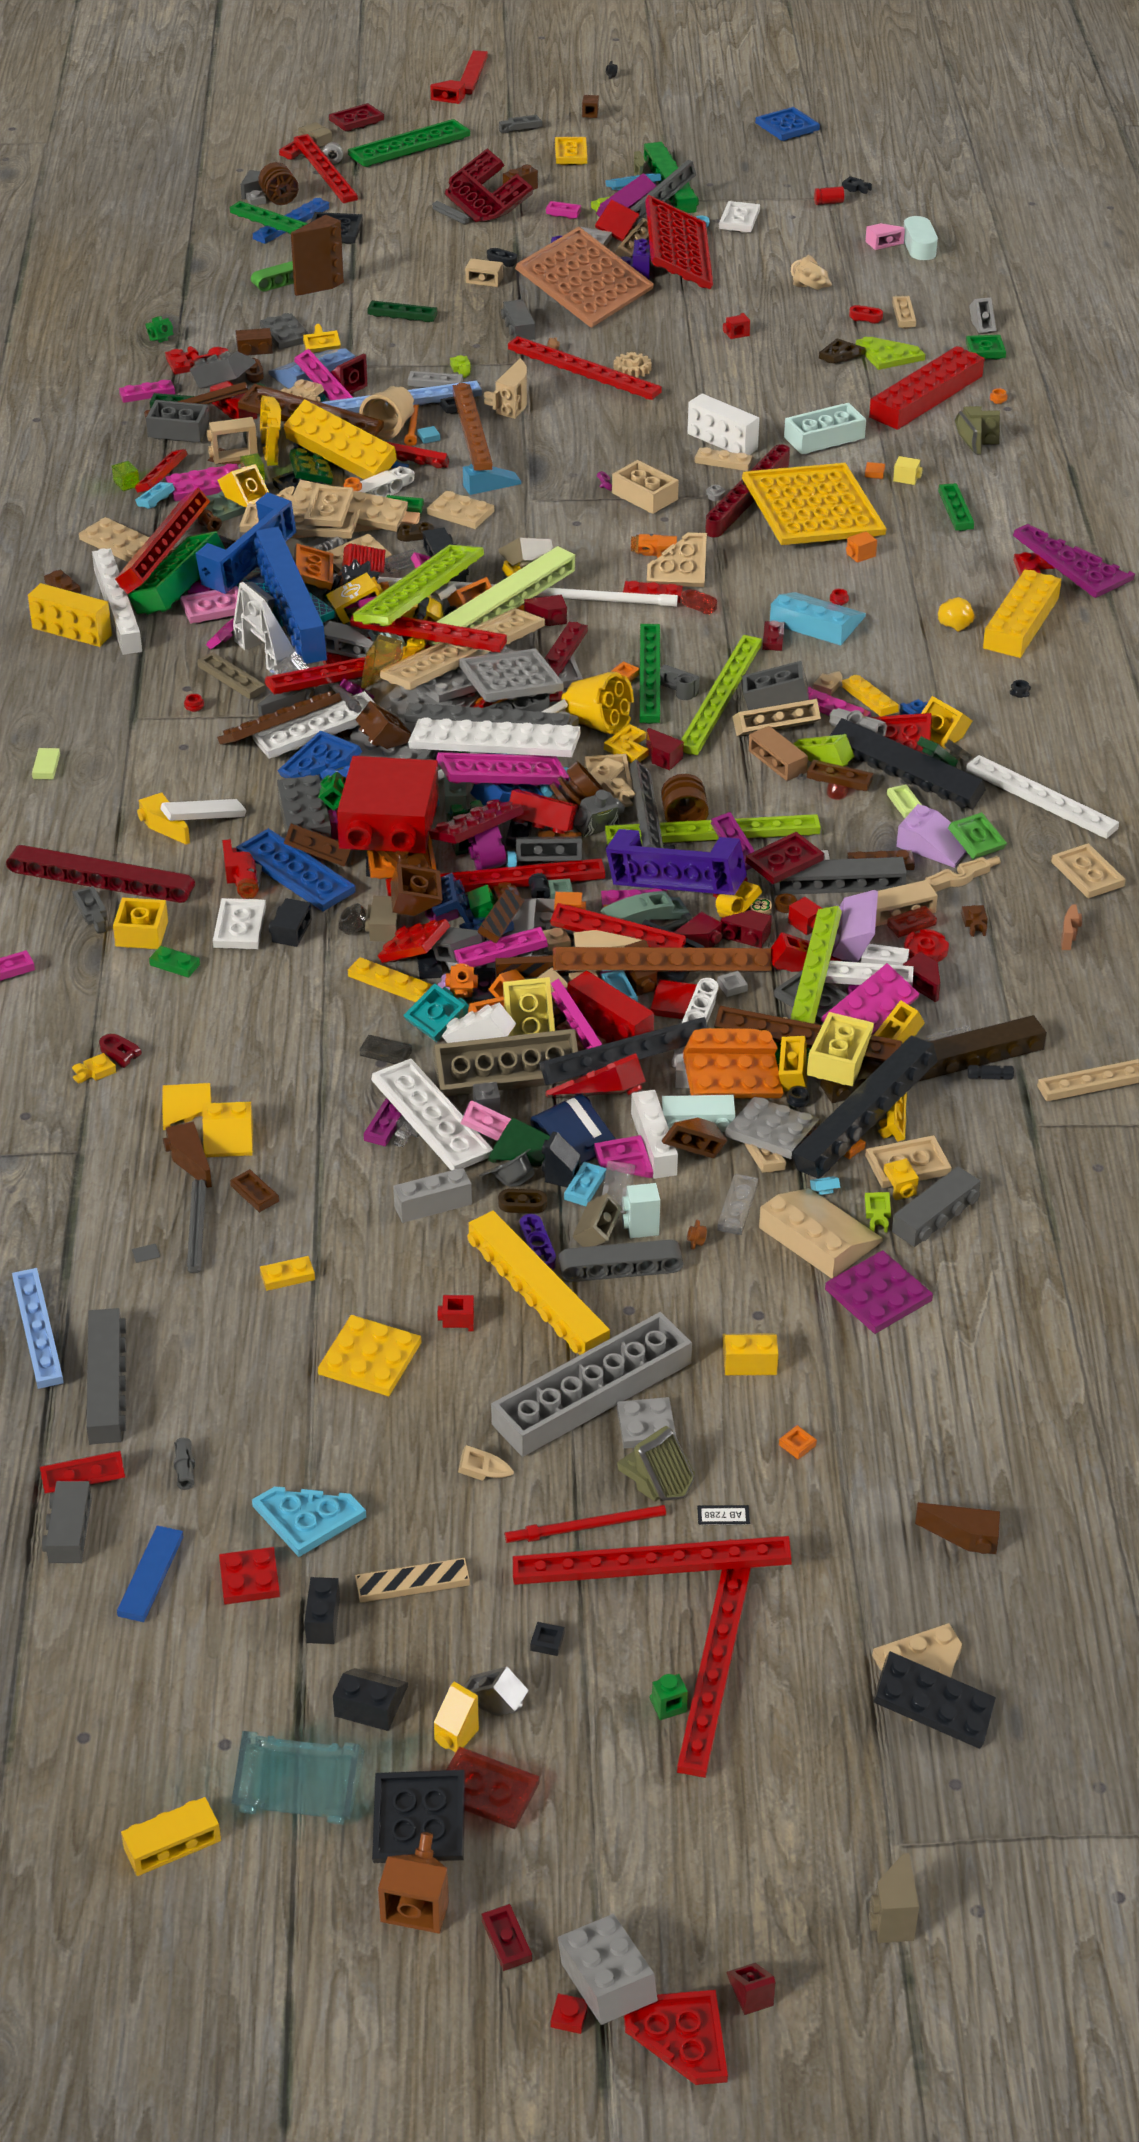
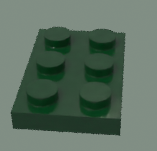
[289,448,333,485]

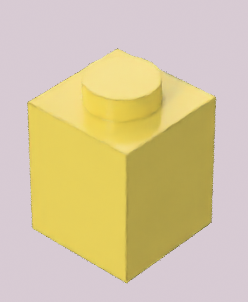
[893,456,922,485]

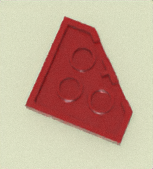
[870,713,933,755]
[623,1990,728,2085]

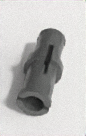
[173,1437,195,1490]

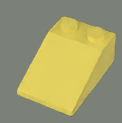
[503,977,555,1036]
[807,1012,874,1086]

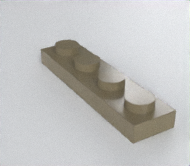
[197,652,265,699]

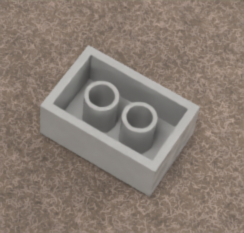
[558,1914,658,2025]

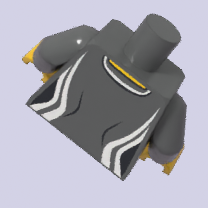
[573,790,625,837]

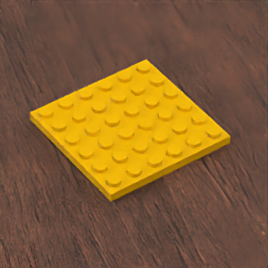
[742,463,887,545]

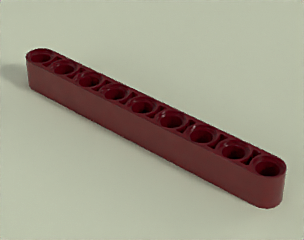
[705,444,790,538]
[6,845,195,903]

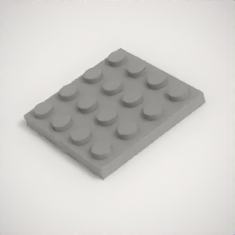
[459,649,564,702]

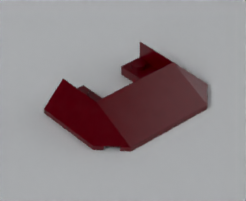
[444,148,533,222]

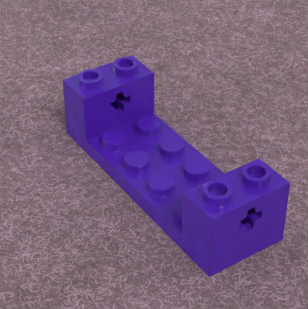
[606,829,747,895]

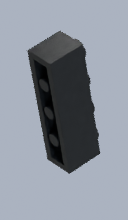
[423,527,469,582]

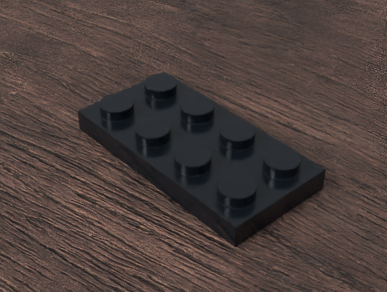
[873,1651,996,1749]

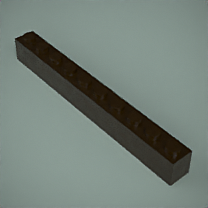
[820,1015,1047,1104]

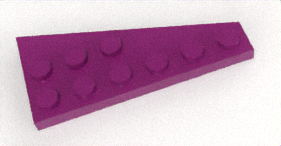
[1013,524,1135,598]

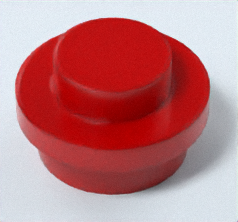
[830,588,849,606]
[184,694,204,712]

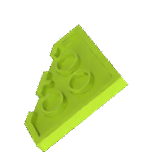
[856,337,926,370]

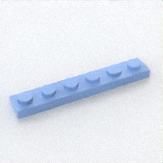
[12,1268,64,1389]

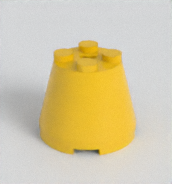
[562,672,634,734]

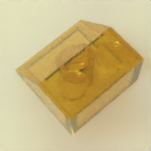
[361,634,403,689]

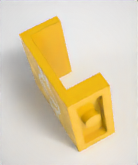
[326,572,383,624]

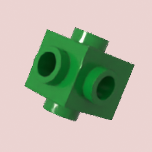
[145,316,174,342]
[318,771,346,811]

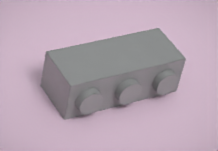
[393,1168,472,1223]

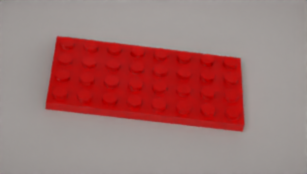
[645,195,713,289]

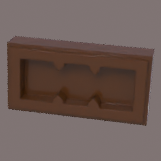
[230,1169,279,1213]

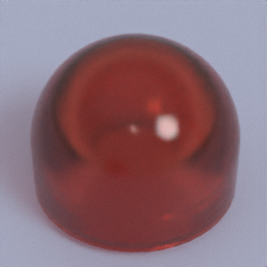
[826,783,848,800]

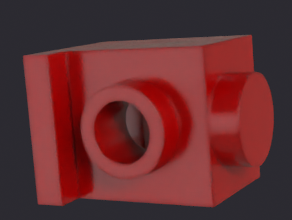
[723,313,750,339]
[437,1295,474,1331]

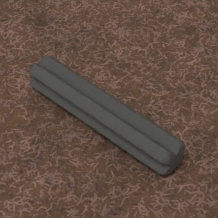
[432,201,469,225]

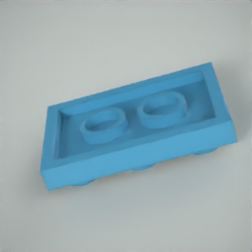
[605,173,661,190]

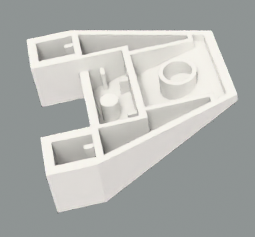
[233,582,298,675]

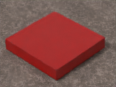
[595,199,640,242]
[651,980,697,1019]

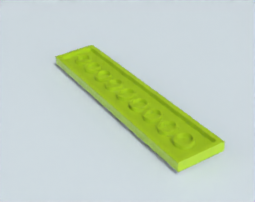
[353,544,484,626]

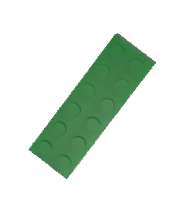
[127,531,226,614]

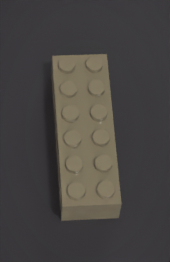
[433,1029,581,1097]

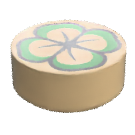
[749,898,772,915]

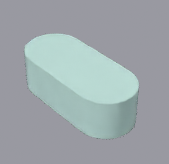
[904,216,938,260]

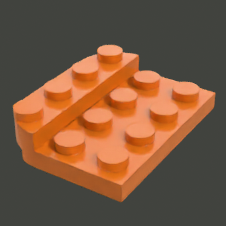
[683,1028,784,1098]

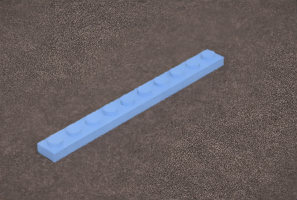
[321,380,482,413]

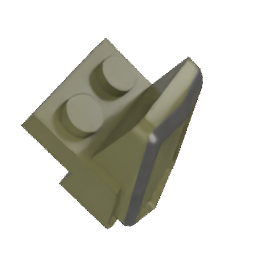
[955,406,1000,455]
[617,1426,695,1502]

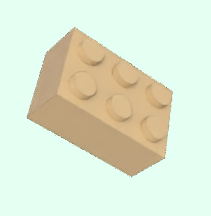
[612,460,679,514]

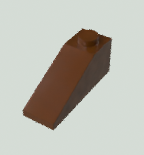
[661,1117,728,1158]
[163,1121,212,1188]
[915,1502,1000,1554]

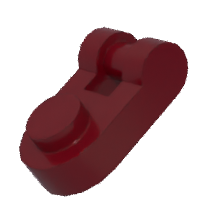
[99,1033,142,1068]

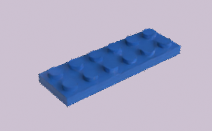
[236,828,356,912]

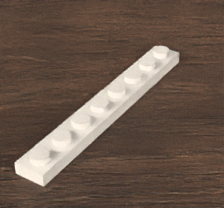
[966,755,1119,839]

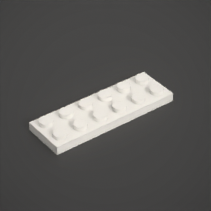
[253,691,376,759]
[371,1059,493,1170]

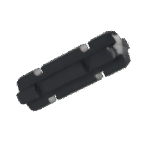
[967,1065,1014,1080]

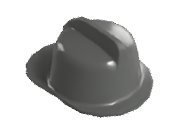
[479,1149,535,1186]

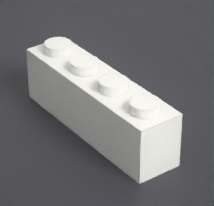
[631,1090,678,1179]

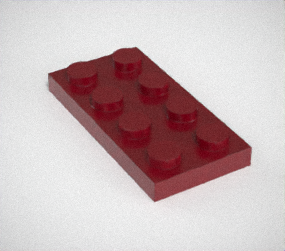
[429,799,524,844]

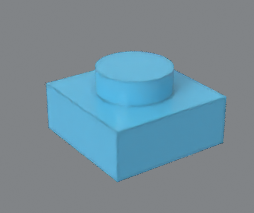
[810,1176,840,1195]

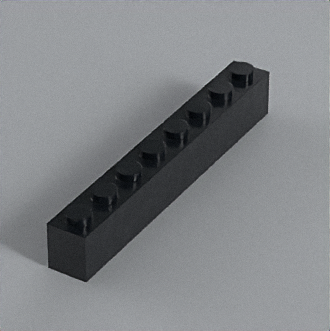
[830,718,986,810]
[792,1035,938,1179]

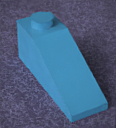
[463,464,521,495]

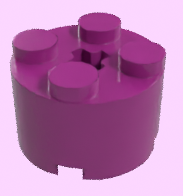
[467,826,507,870]

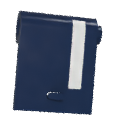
[530,1094,616,1165]

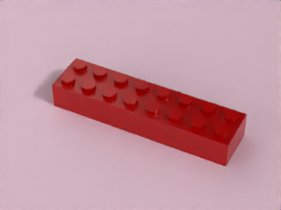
[869,346,984,430]

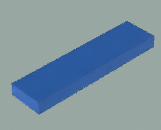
[117,1525,184,1622]

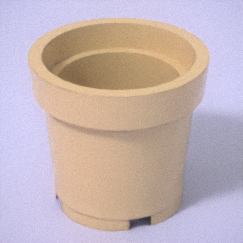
[359,386,415,440]

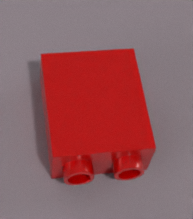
[337,756,439,853]

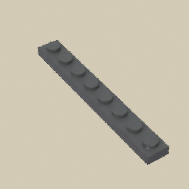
[404,703,571,726]
[630,759,664,848]

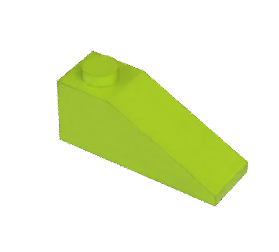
[793,734,854,767]

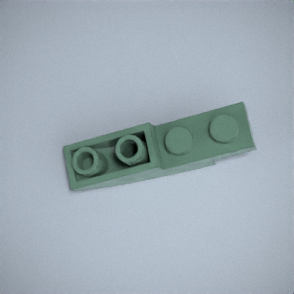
[601,891,689,924]

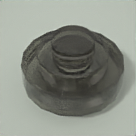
[339,903,367,935]

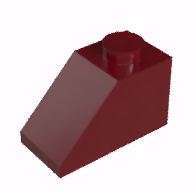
[524,595,567,626]
[646,728,684,771]
[675,911,723,948]
[903,952,940,1002]

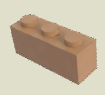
[749,726,808,781]

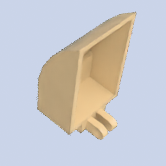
[484,358,527,419]

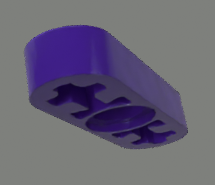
[520,1214,556,1271]

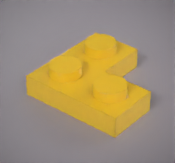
[604,724,649,763]

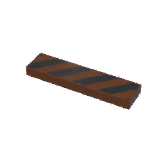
[477,889,525,944]
[495,955,583,978]

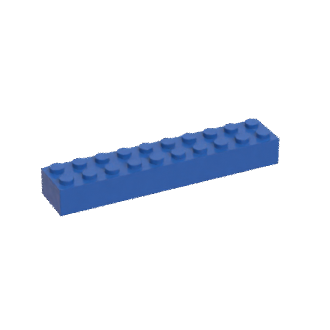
[254,527,327,665]

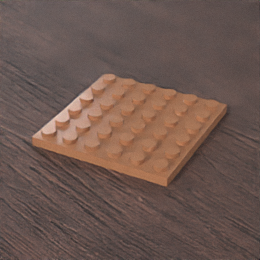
[515,227,654,328]

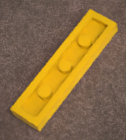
[842,675,899,717]
[348,957,433,1002]

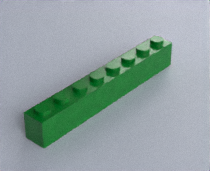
[643,142,699,213]

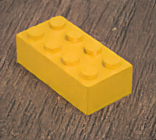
[28,583,112,647]

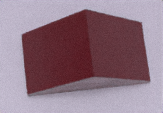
[727,1963,776,2015]

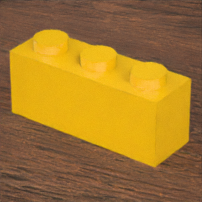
[121,1797,221,1876]

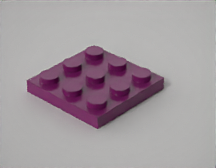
[825,1250,933,1334]

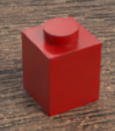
[788,897,823,935]

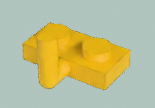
[303,324,341,353]

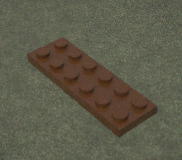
[217,691,342,745]

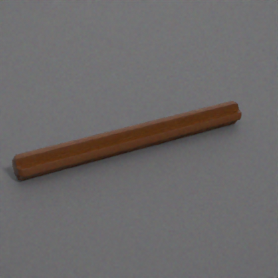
[144,382,248,418]

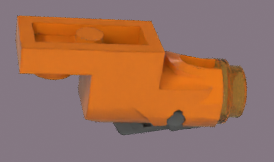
[631,534,677,558]

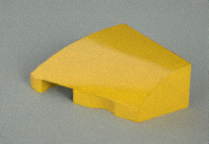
[162,1083,212,1130]

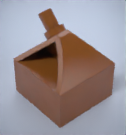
[378,1832,449,1934]

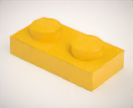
[260,1256,315,1291]

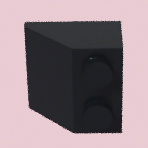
[333,1668,408,1731]

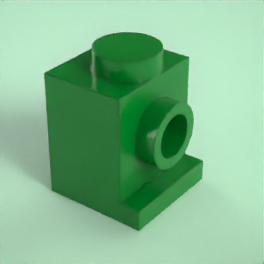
[649,1674,688,1721]

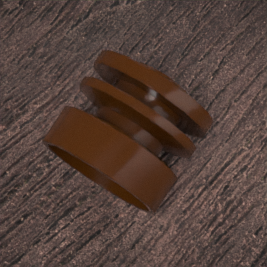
[258,162,299,205]
[550,761,604,810]
[661,773,709,822]

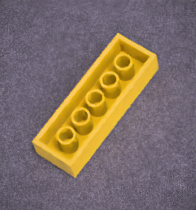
[283,399,397,480]
[983,570,1061,658]

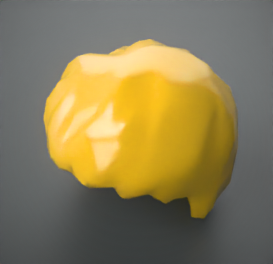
[938,597,975,632]

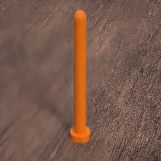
[404,404,419,446]

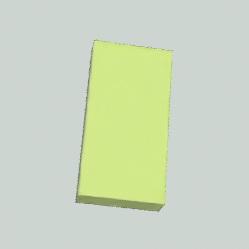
[32,748,60,779]
[887,784,922,818]

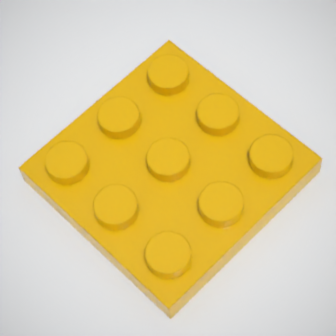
[318,1315,421,1396]

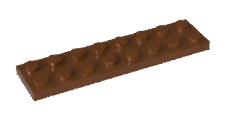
[238,384,384,437]

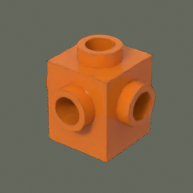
[445,963,478,998]

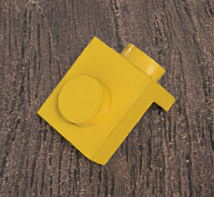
[884,1158,919,1200]

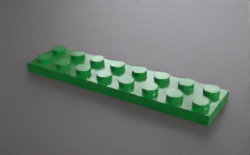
[348,119,470,167]

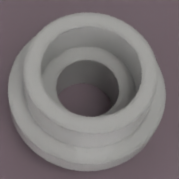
[706,484,725,501]

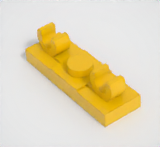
[878,1092,907,1142]

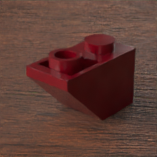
[721,910,772,948]

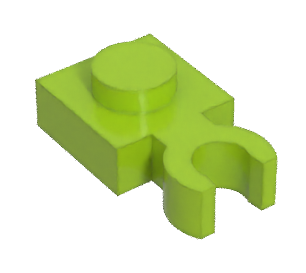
[864,1192,891,1233]

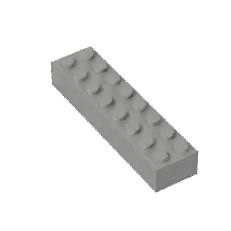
[491,1312,692,1457]

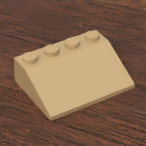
[759,1188,883,1278]

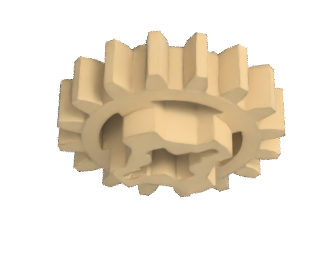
[614,352,652,378]

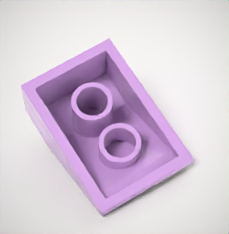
[896,804,967,868]

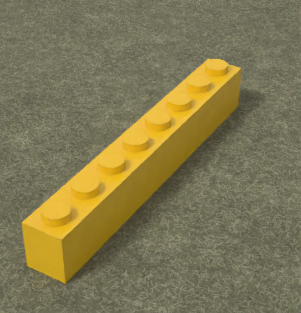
[467,1210,610,1355]

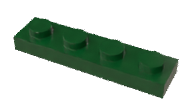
[367,300,438,322]

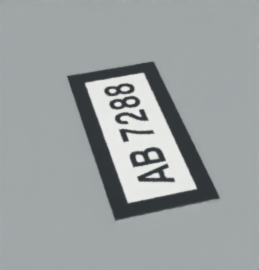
[697,1505,750,1525]

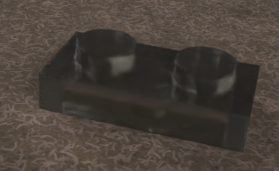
[360,1035,412,1064]

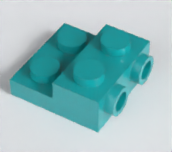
[403,983,469,1042]

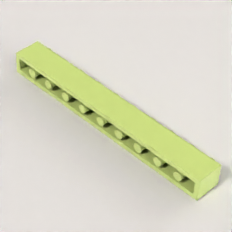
[428,546,575,646]

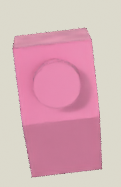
[866,223,905,250]

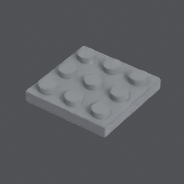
[725,1097,820,1159]

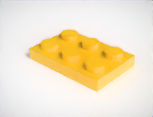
[555,137,587,165]

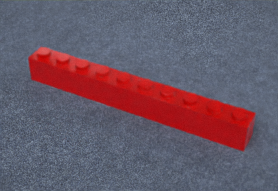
[115,487,210,594]

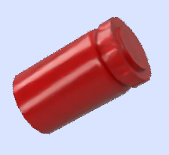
[814,186,844,205]

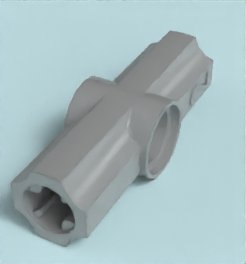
[829,708,887,736]

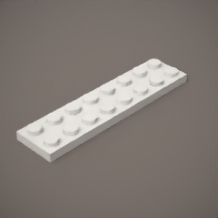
[408,718,581,757]

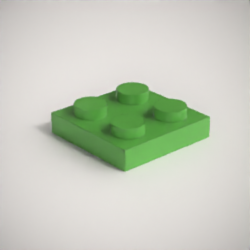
[948,812,1007,859]

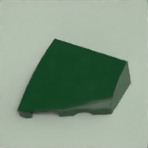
[489,1117,550,1166]

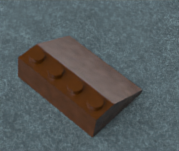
[291,215,344,296]

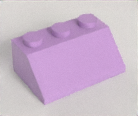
[831,890,878,963]

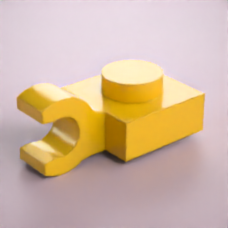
[72,1053,116,1083]

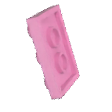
[180,586,239,624]

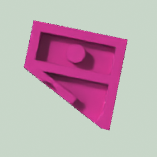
[594,1135,653,1178]

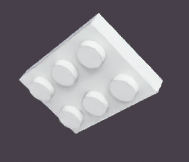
[719,201,760,233]
[213,898,266,949]

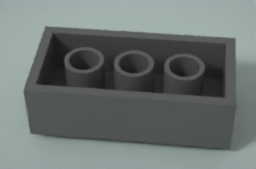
[277,775,331,837]

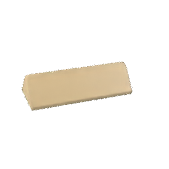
[614,218,649,258]

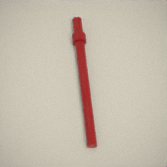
[504,1505,666,1543]

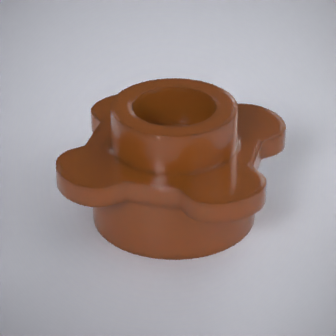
[687,1220,707,1249]

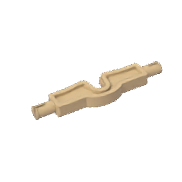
[925,856,1001,892]

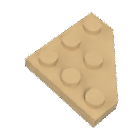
[647,532,707,587]
[872,1623,962,1721]

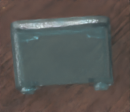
[231,1731,365,1825]

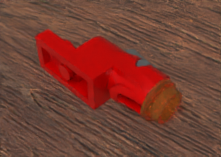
[222,839,262,899]

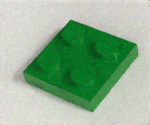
[966,335,1006,360]

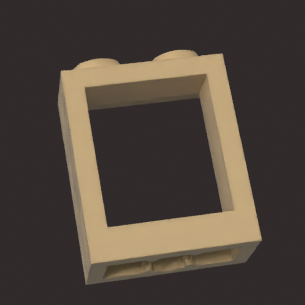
[207,417,258,464]

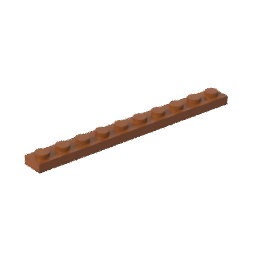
[452,383,493,471]
[553,947,772,972]

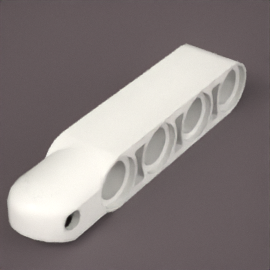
[358,466,415,497]
[672,978,718,1068]

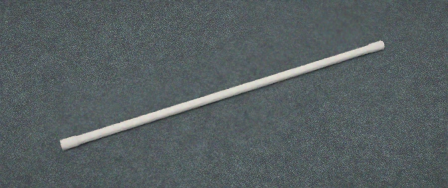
[333,574,678,607]

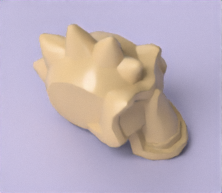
[791,255,832,290]

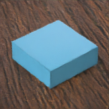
[417,426,440,444]

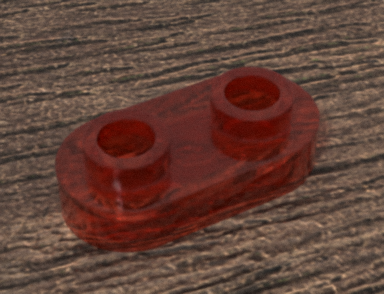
[682,589,717,614]

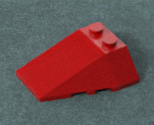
[545,1053,646,1098]

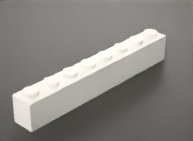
[92,548,142,655]

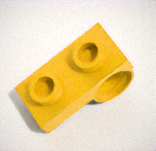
[716,881,762,917]

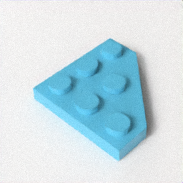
[252,1486,366,1557]

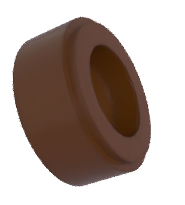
[775,893,797,913]

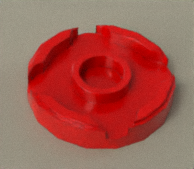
[904,929,949,962]

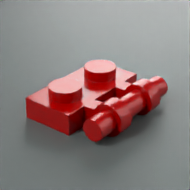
[165,346,199,375]

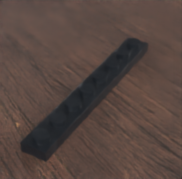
[539,1017,708,1085]

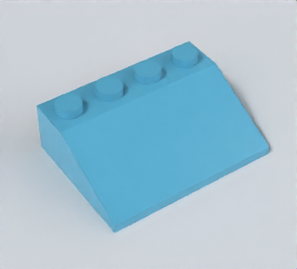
[770,592,866,646]

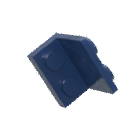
[432,873,475,923]

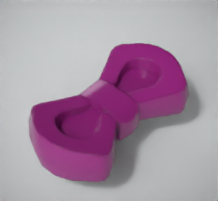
[596,471,612,492]

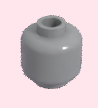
[323,142,343,165]

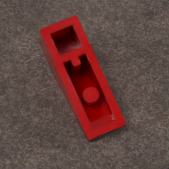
[771,932,842,972]

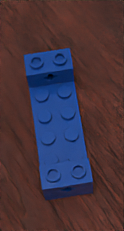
[196,492,297,594]

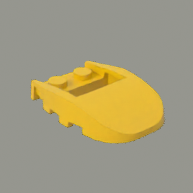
[260,395,281,466]

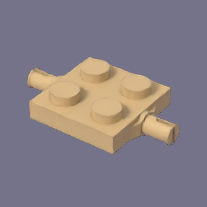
[281,379,324,402]

